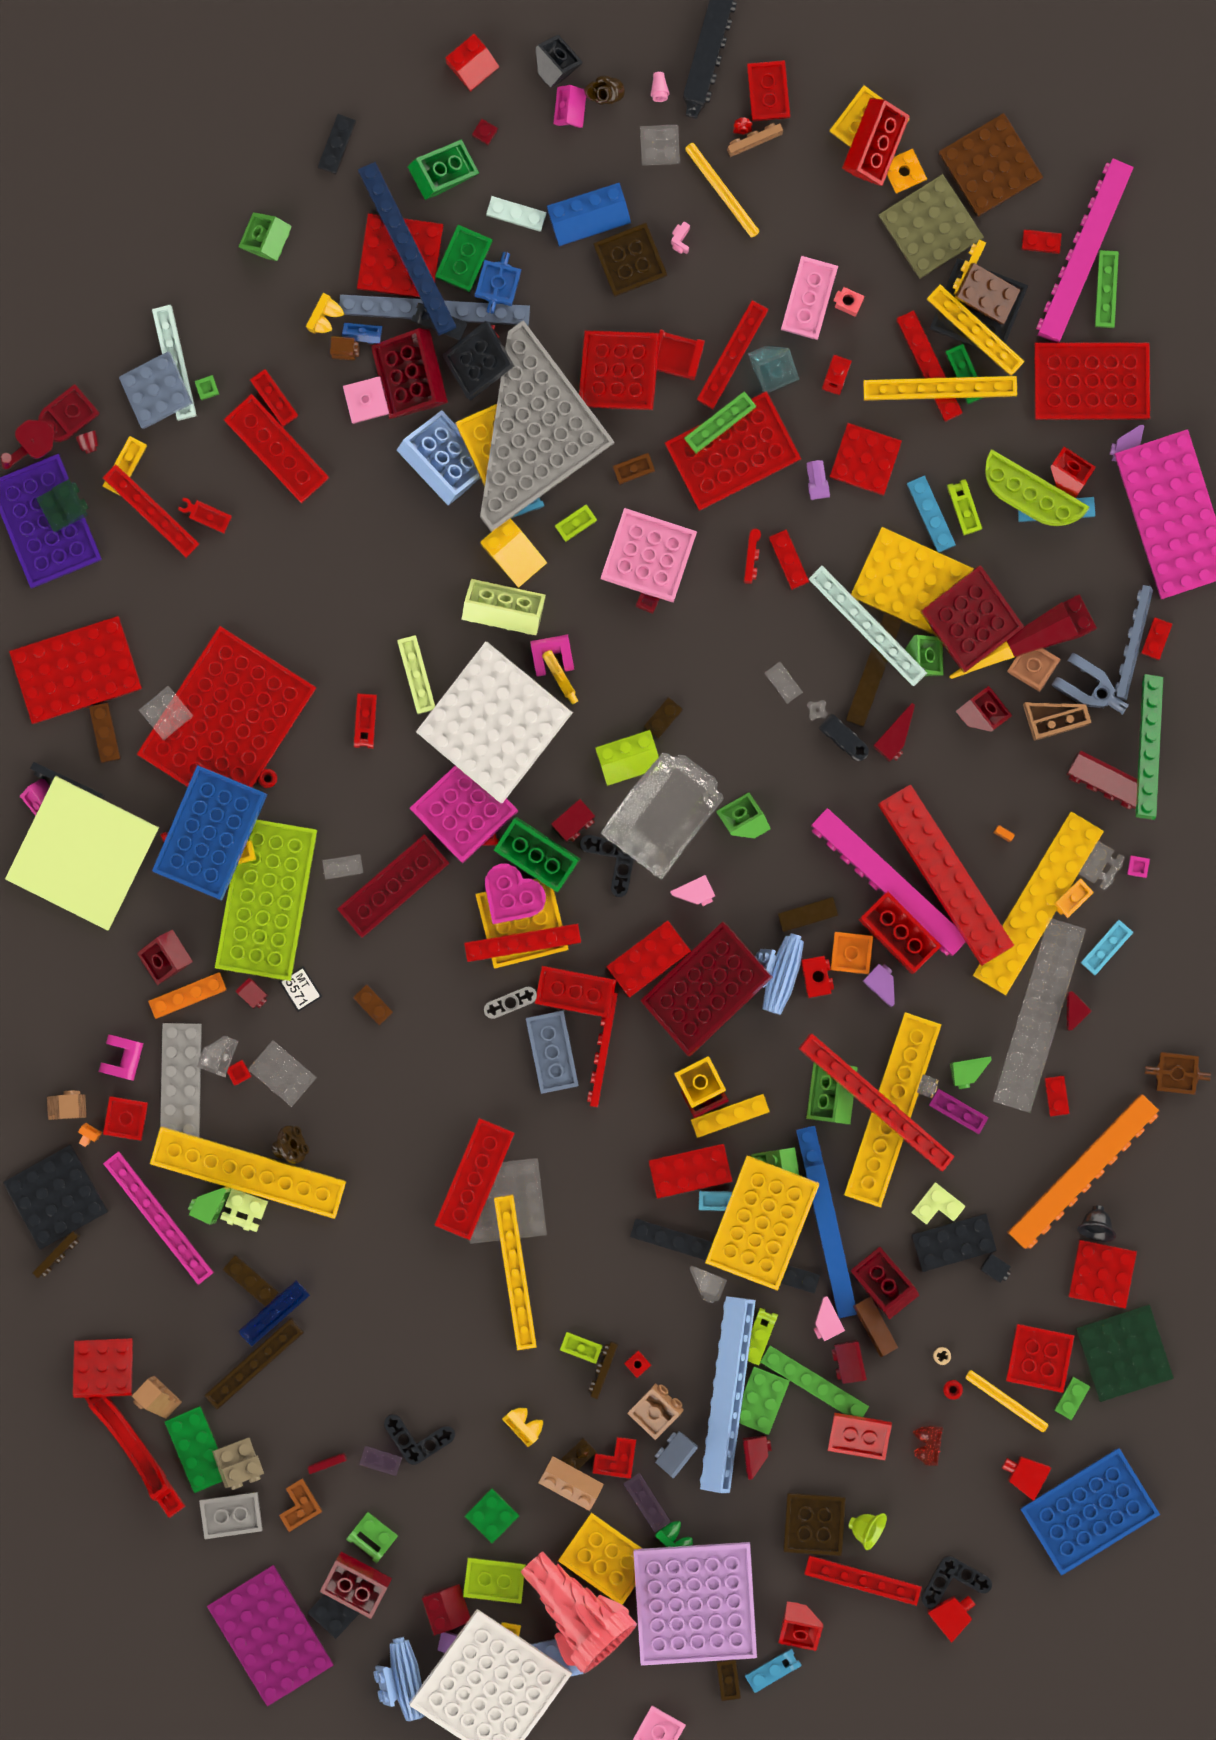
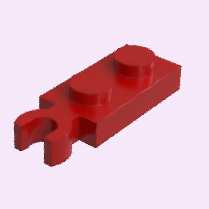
[178,498,232,534]

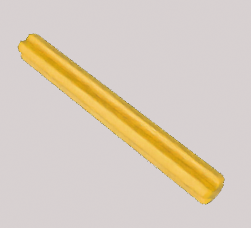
[965,1370,1048,1432]

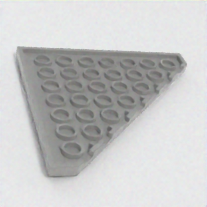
[480,320,614,532]

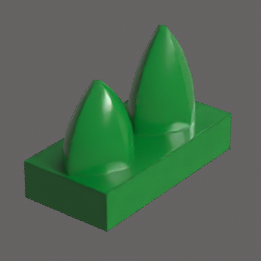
[655,1521,693,1547]

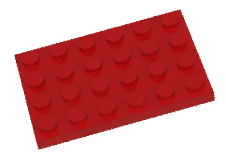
[1034,343,1150,420]
[665,391,801,511]
[9,616,142,724]

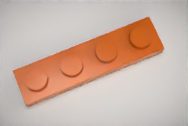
[148,972,227,1019]

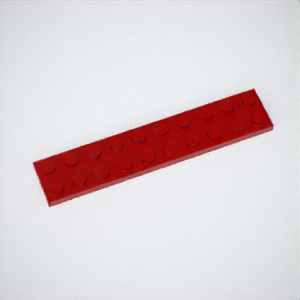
[878,785,1015,966]

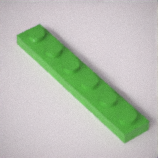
[760,1346,869,1417]

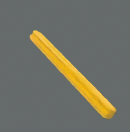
[685,143,759,237]

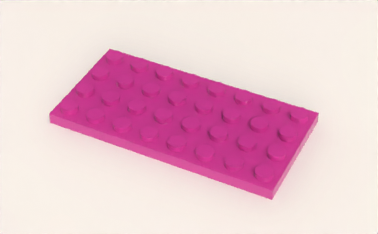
[1114,429,1216,599]

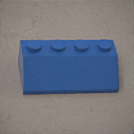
[547,183,631,246]

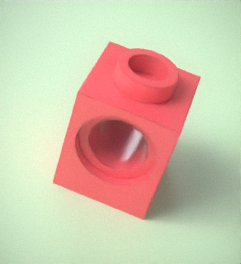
[834,287,865,317]

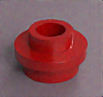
[258,769,277,788]
[943,1380,963,1400]

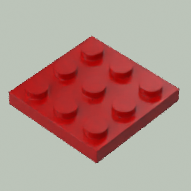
[830,423,902,496]
[1068,1240,1137,1308]
[1006,1324,1074,1393]
[73,1338,133,1398]

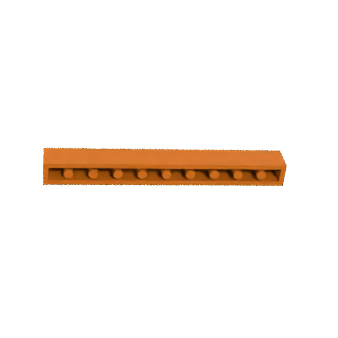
[1007,1094,1159,1249]

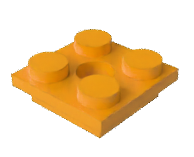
[887,149,927,194]

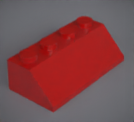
[842,98,910,186]
[859,891,942,974]

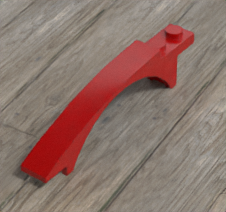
[85,1396,186,1518]

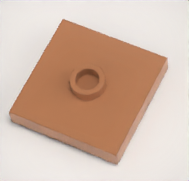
[1007,648,1060,692]

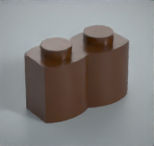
[330,336,360,361]

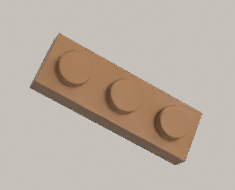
[727,123,783,157]

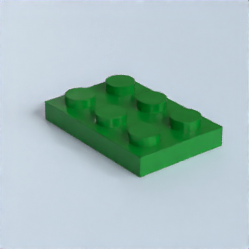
[435,225,493,292]

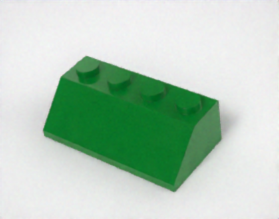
[494,817,580,893]

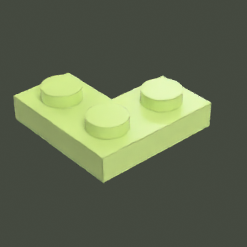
[911,1182,966,1224]

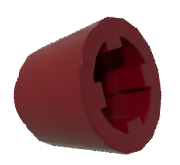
[75,431,98,454]

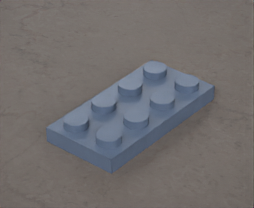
[526,1011,579,1094]

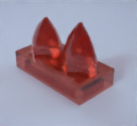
[913,1426,943,1466]

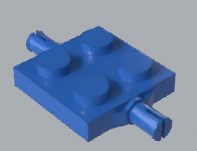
[475,252,521,314]

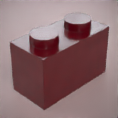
[551,799,595,842]

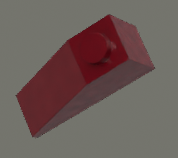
[873,703,915,762]

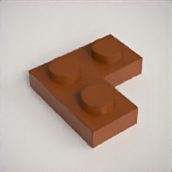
[279,1478,322,1532]

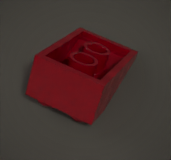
[850,1247,919,1319]

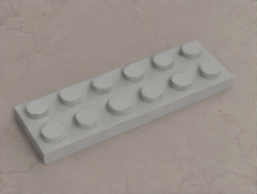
[160,1023,202,1138]

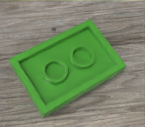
[739,1366,790,1435]

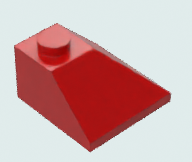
[1051,447,1096,498]
[778,1601,823,1651]

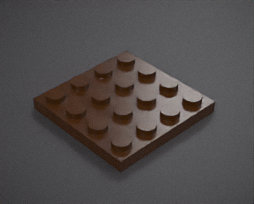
[939,113,1043,217]

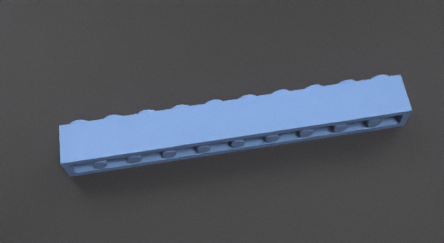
[700,1296,756,1493]

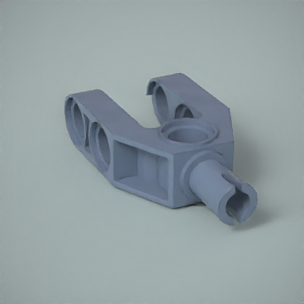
[1052,653,1129,715]

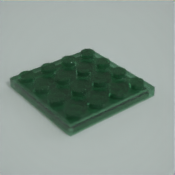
[1076,1304,1174,1402]

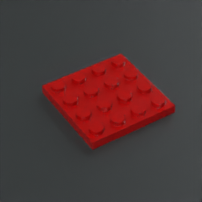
[357,213,444,298]
[579,331,660,410]

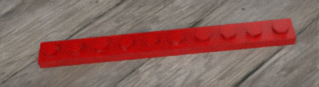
[798,1034,955,1171]

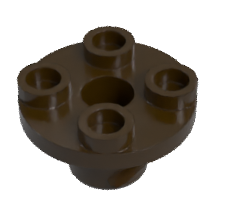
[272,1126,309,1164]

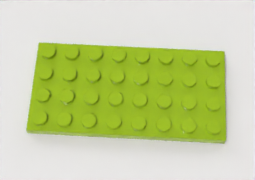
[215,820,317,981]

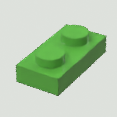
[1054,1377,1090,1420]

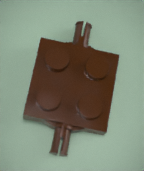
[1145,1052,1211,1095]

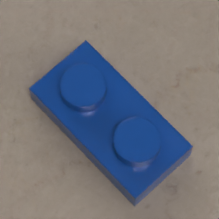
[342,323,382,344]

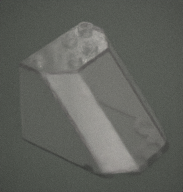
[601,753,724,880]

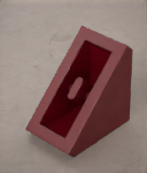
[1067,991,1092,1030]

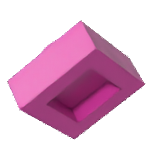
[1127,856,1150,878]

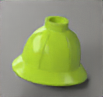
[849,1513,887,1550]

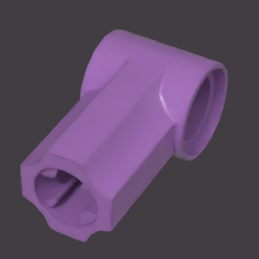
[807,460,830,500]

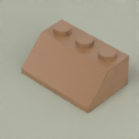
[538,1456,604,1511]

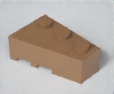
[1023,702,1091,741]
[47,1091,86,1120]
[132,1376,182,1419]

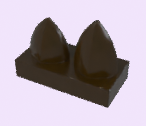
[560,1438,597,1470]

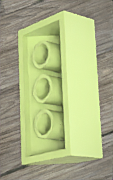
[462,579,546,635]

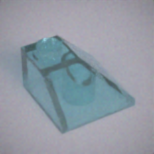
[748,346,799,393]

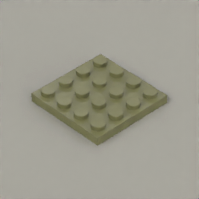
[879,174,984,279]

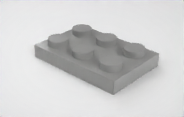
[199,1492,263,1539]

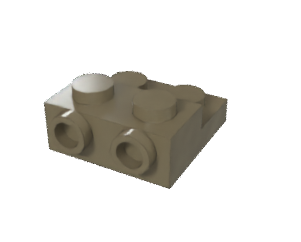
[212,1438,264,1490]

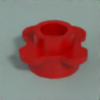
[733,118,752,134]

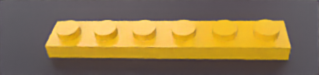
[927,285,1025,376]

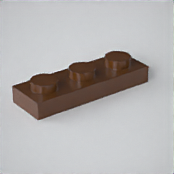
[89,703,121,763]

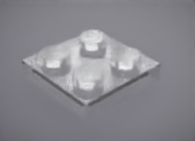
[640,125,680,165]
[139,686,193,740]

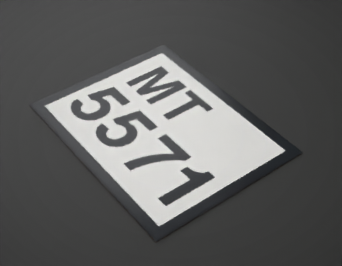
[279,966,322,1012]

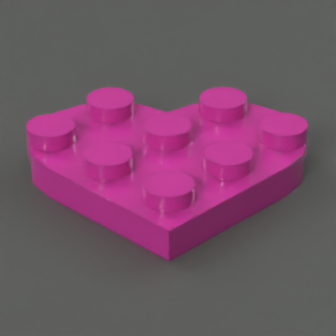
[485,864,546,924]

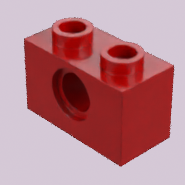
[801,956,834,998]

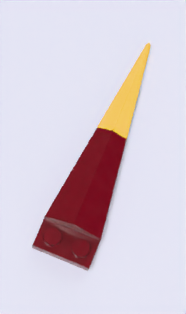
[949,594,1097,679]

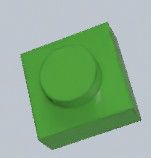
[195,375,219,400]

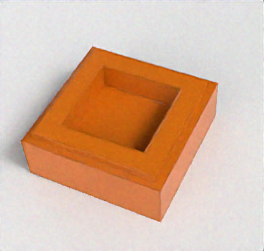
[993,825,1015,842]

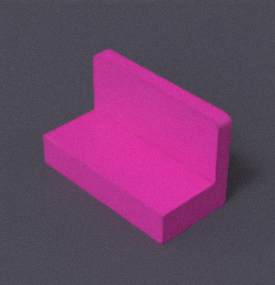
[554,85,586,128]
[20,779,50,816]

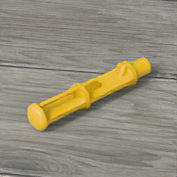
[542,650,578,704]

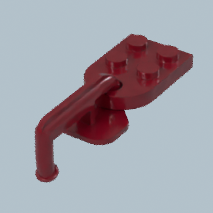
[0,384,99,469]

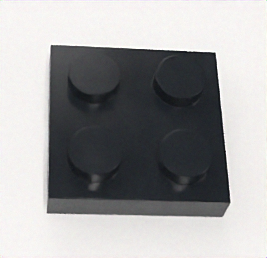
[308,1594,360,1639]

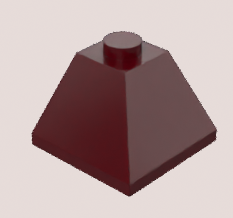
[956,686,1012,732]
[742,1435,772,1480]

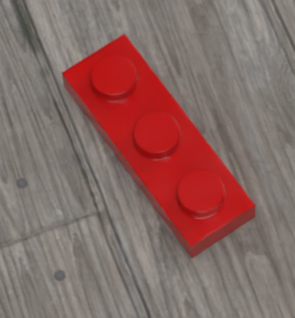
[250,369,298,427]
[769,530,809,590]

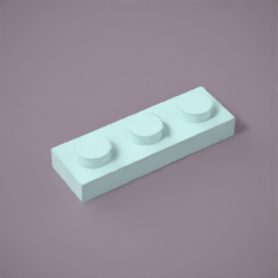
[486,196,546,232]

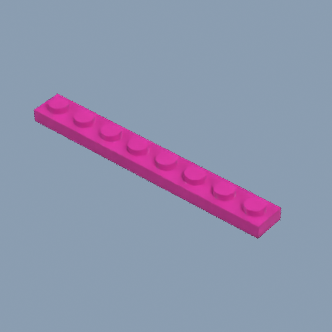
[103,1152,214,1285]

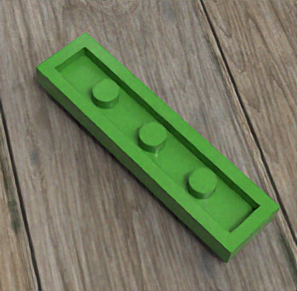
[1095,250,1119,328]
[684,391,756,454]

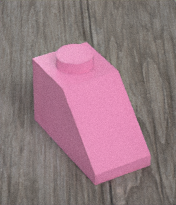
[670,875,715,906]
[814,1296,845,1341]

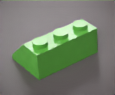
[806,1063,857,1124]
[188,1187,232,1225]

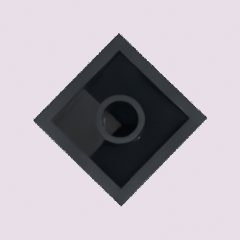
[536,35,583,87]

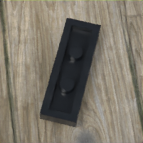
[318,114,356,174]

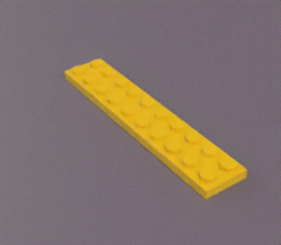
[972,812,1104,995]
[844,1012,941,1207]
[150,1126,346,1219]

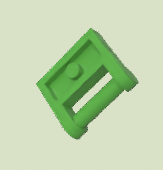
[346,1512,398,1564]

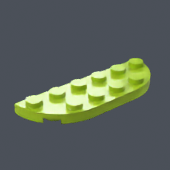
[985,449,1089,526]

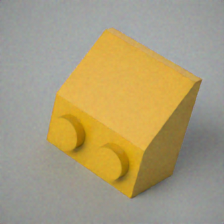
[674,1056,726,1108]

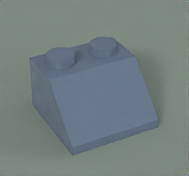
[655,1431,698,1478]

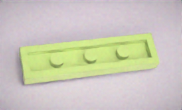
[397,635,435,714]

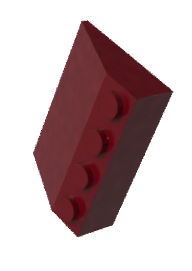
[371,328,448,419]

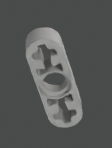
[484,987,537,1019]

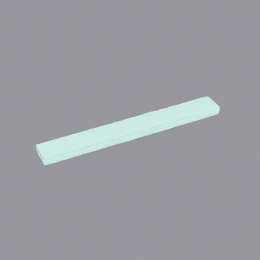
[809,566,927,686]

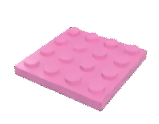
[601,508,697,602]

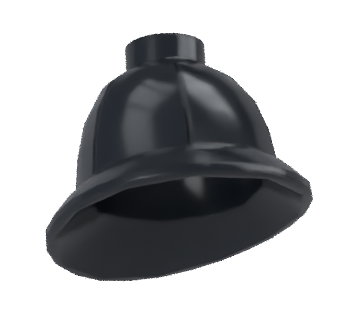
[1077,1205,1116,1242]

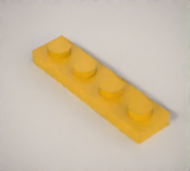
[691,1094,770,1138]

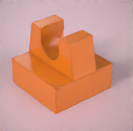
[78,1123,102,1147]

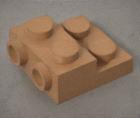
[627,1383,684,1440]

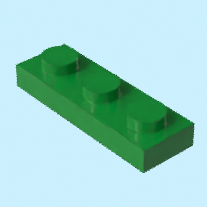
[945,344,985,404]

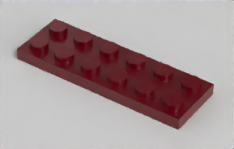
[337,834,450,938]

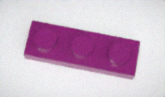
[929,1089,988,1134]

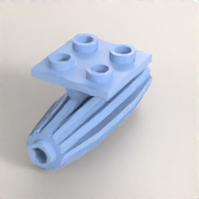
[755,933,804,1015]
[374,1637,425,1721]

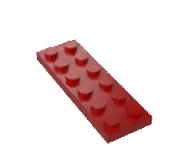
[224,394,329,504]
[435,1118,515,1240]

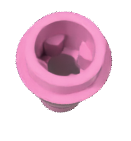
[651,72,669,102]

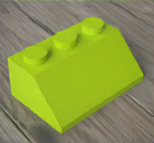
[595,730,662,786]

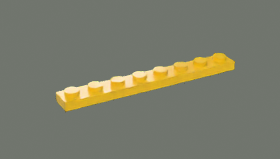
[863,376,1017,401]
[494,1194,537,1350]

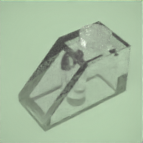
[197,1036,239,1077]
[689,1265,727,1303]

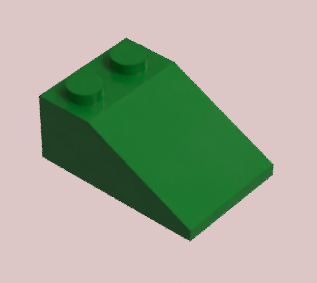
[408,139,479,200]

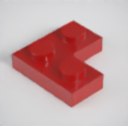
[593,1437,636,1479]

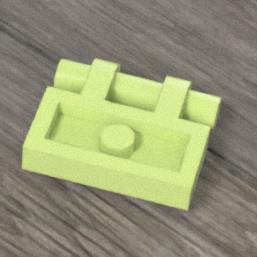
[220,1189,268,1232]

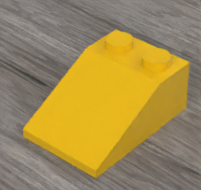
[480,518,547,588]

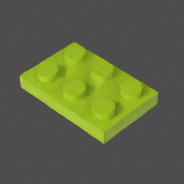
[463,1557,526,1604]

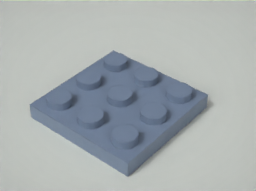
[119,352,193,429]

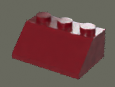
[320,1552,392,1619]

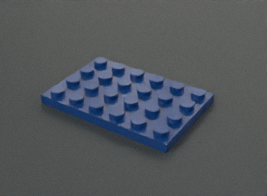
[152,765,268,901]
[1020,1447,1160,1576]

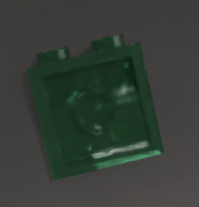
[36,479,89,533]

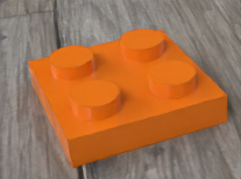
[831,932,873,975]

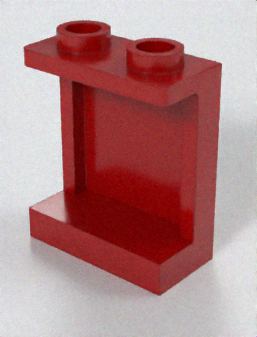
[657,329,705,380]

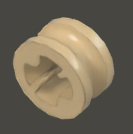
[933,1347,951,1365]

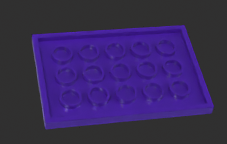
[0,454,102,589]

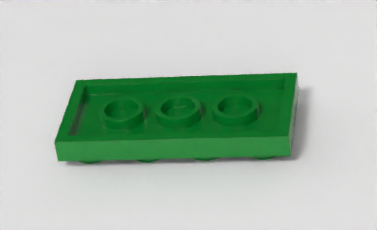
[165,1406,223,1493]

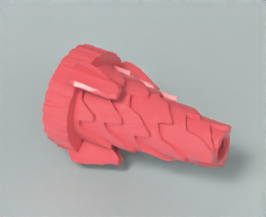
[521,1552,637,1673]

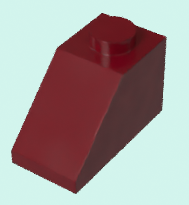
[235,978,268,1009]

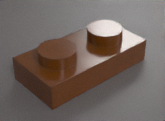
[613,453,655,485]
[353,984,393,1026]

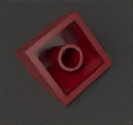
[137,930,193,985]
[831,1340,867,1384]
[422,1583,471,1635]

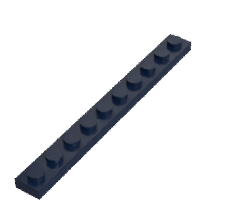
[358,162,456,335]

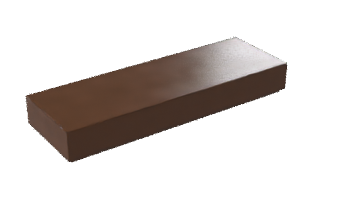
[853,1296,898,1357]

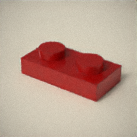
[1021,229,1062,254]
[1141,617,1172,660]
[1044,1076,1070,1116]

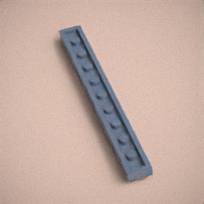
[339,295,530,326]

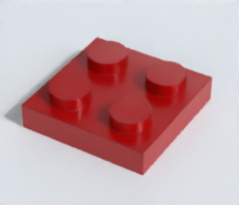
[103,1096,148,1141]

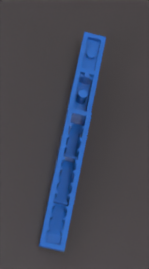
[796,1126,857,1318]

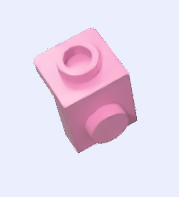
[671,222,690,254]

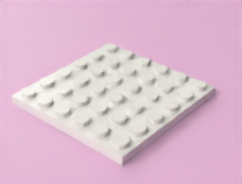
[416,642,573,803]
[409,1609,572,1740]

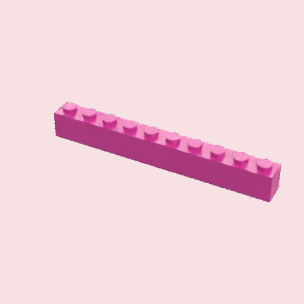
[1036,159,1134,343]
[811,808,966,956]

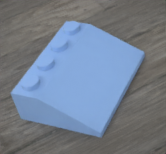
[397,410,481,505]

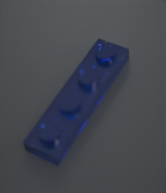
[238,1280,310,1346]

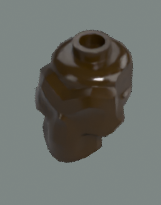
[584,76,625,105]

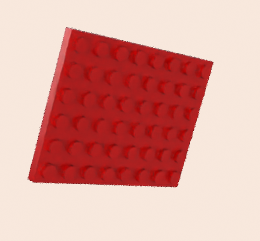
[137,626,317,788]

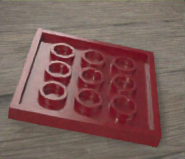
[920,565,1024,673]

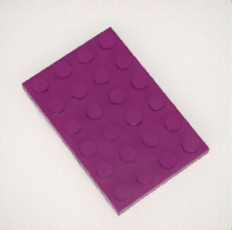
[207,1565,334,1706]

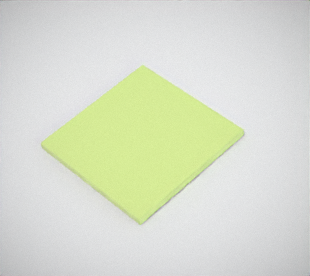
[5,776,159,930]

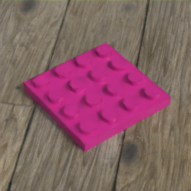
[410,765,518,864]

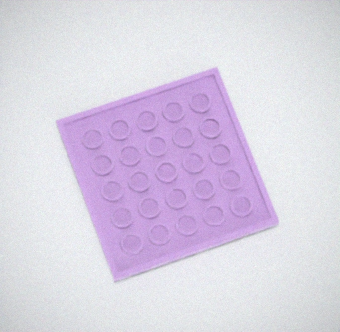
[633,1542,757,1666]

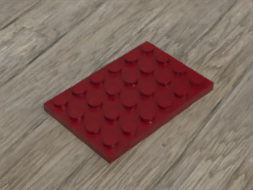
[640,922,773,1056]

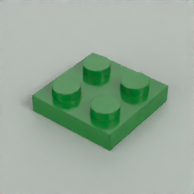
[465,1488,519,1543]

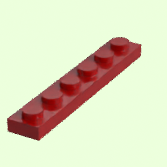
[697,300,769,409]
[896,310,963,422]
[103,464,199,558]
[464,924,581,962]
[587,993,618,1107]
[804,1555,922,1606]

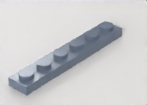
[1115,585,1153,701]

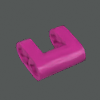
[530,634,574,677]
[98,1034,144,1081]

